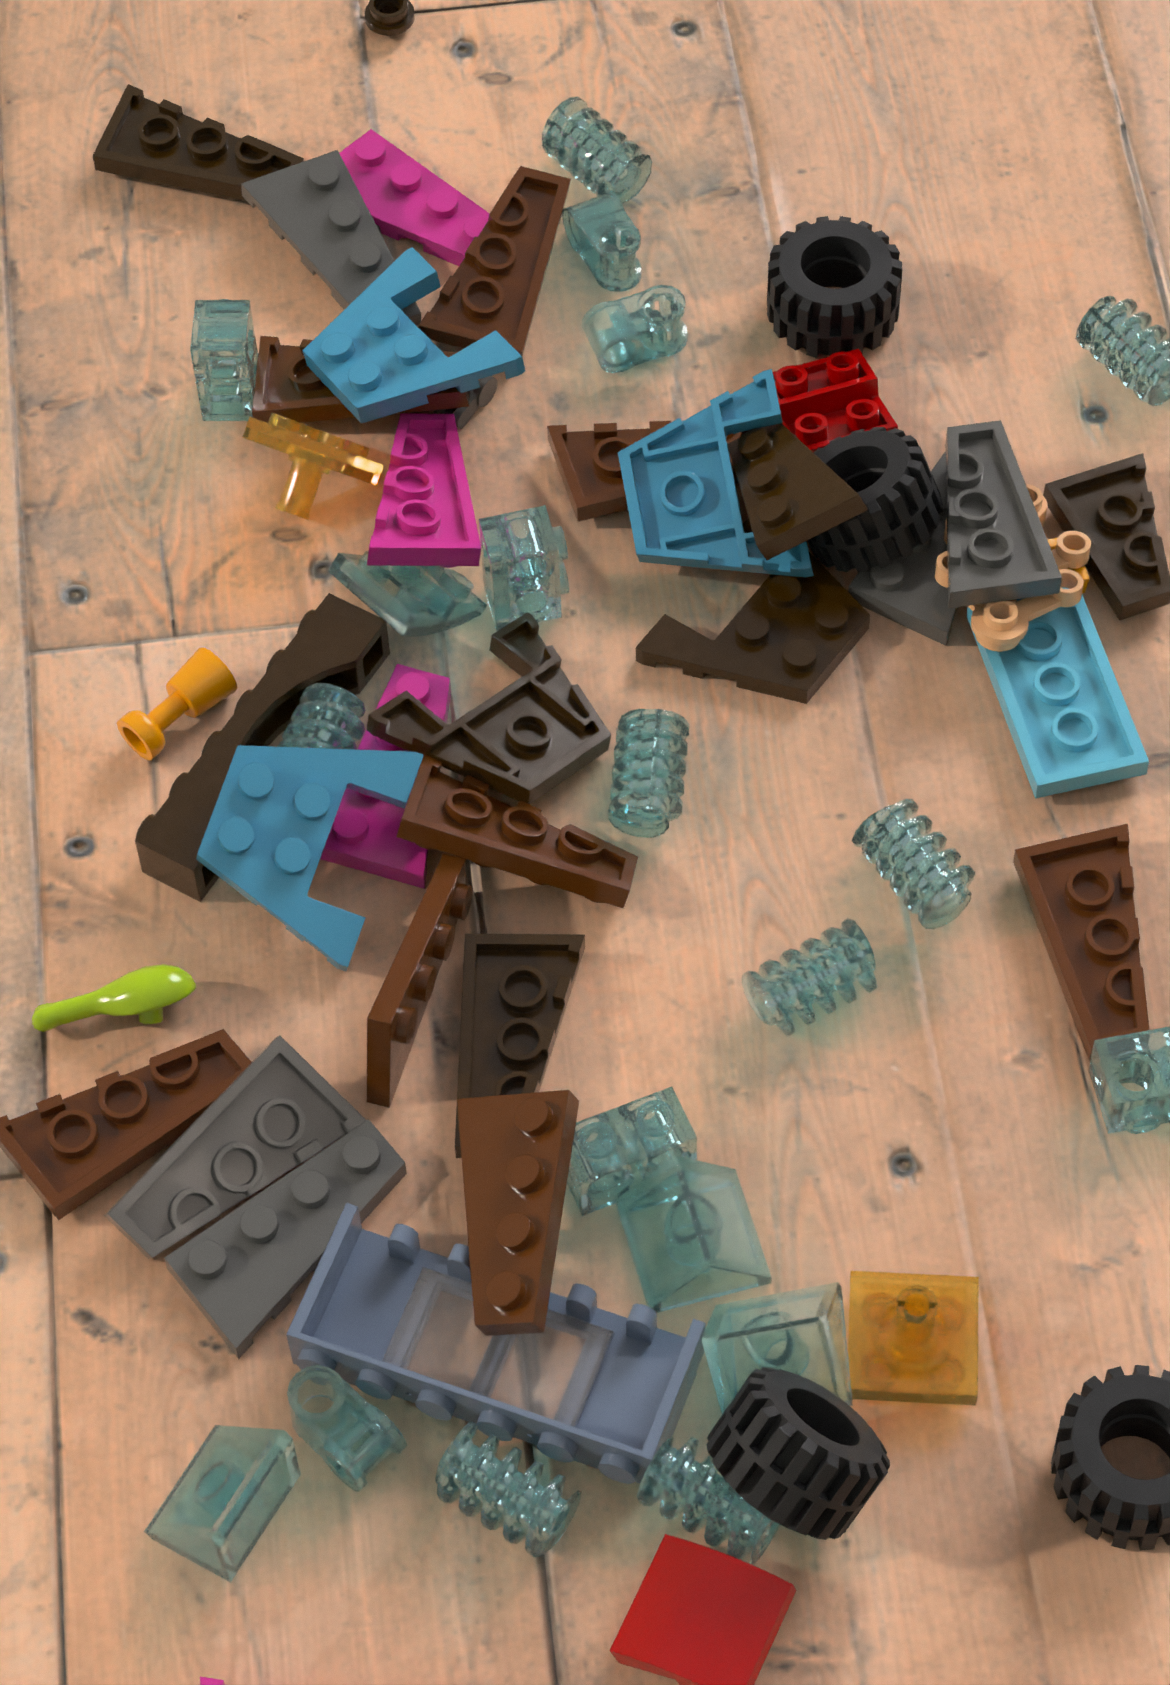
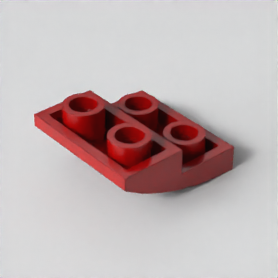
[773,349,898,452]
[609,1534,797,1685]

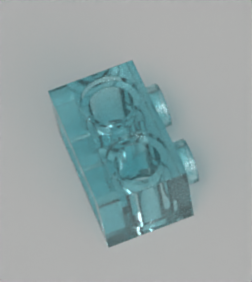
[190,299,258,421]
[479,505,569,631]
[1088,1027,1170,1134]
[567,1087,697,1216]

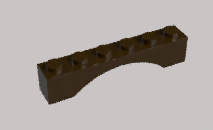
[135,593,390,902]

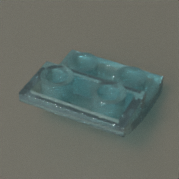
[328,551,487,637]

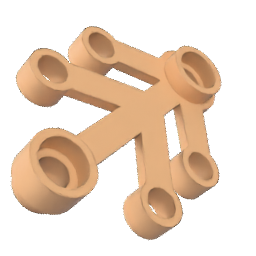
[935,484,1091,652]

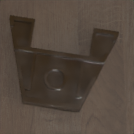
[635,517,870,704]
[367,612,611,804]

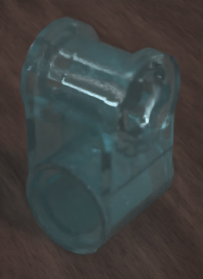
[562,192,642,292]
[581,285,688,373]
[287,1365,407,1492]

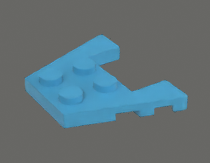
[302,247,526,424]
[618,369,814,577]
[196,745,424,972]

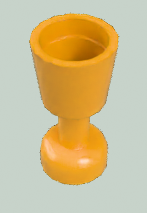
[117,647,238,760]

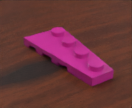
[339,129,490,266]
[367,413,481,568]
[320,664,451,889]

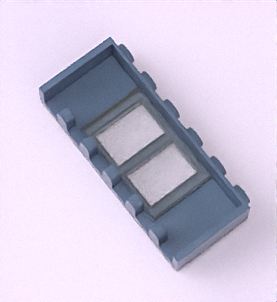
[286,1203,705,1488]

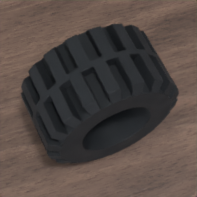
[767,216,903,358]
[808,427,943,572]
[1051,1365,1170,1551]
[706,1367,890,1540]

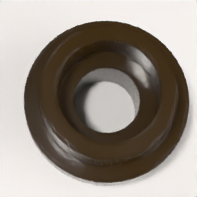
[364,0,415,36]

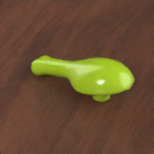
[32,964,196,1032]

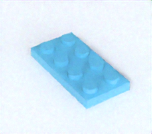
[966,587,1149,799]

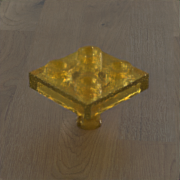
[242,413,384,520]
[846,1271,979,1406]

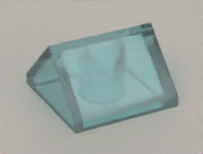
[616,1155,772,1313]
[701,1282,853,1414]
[144,1425,301,1583]

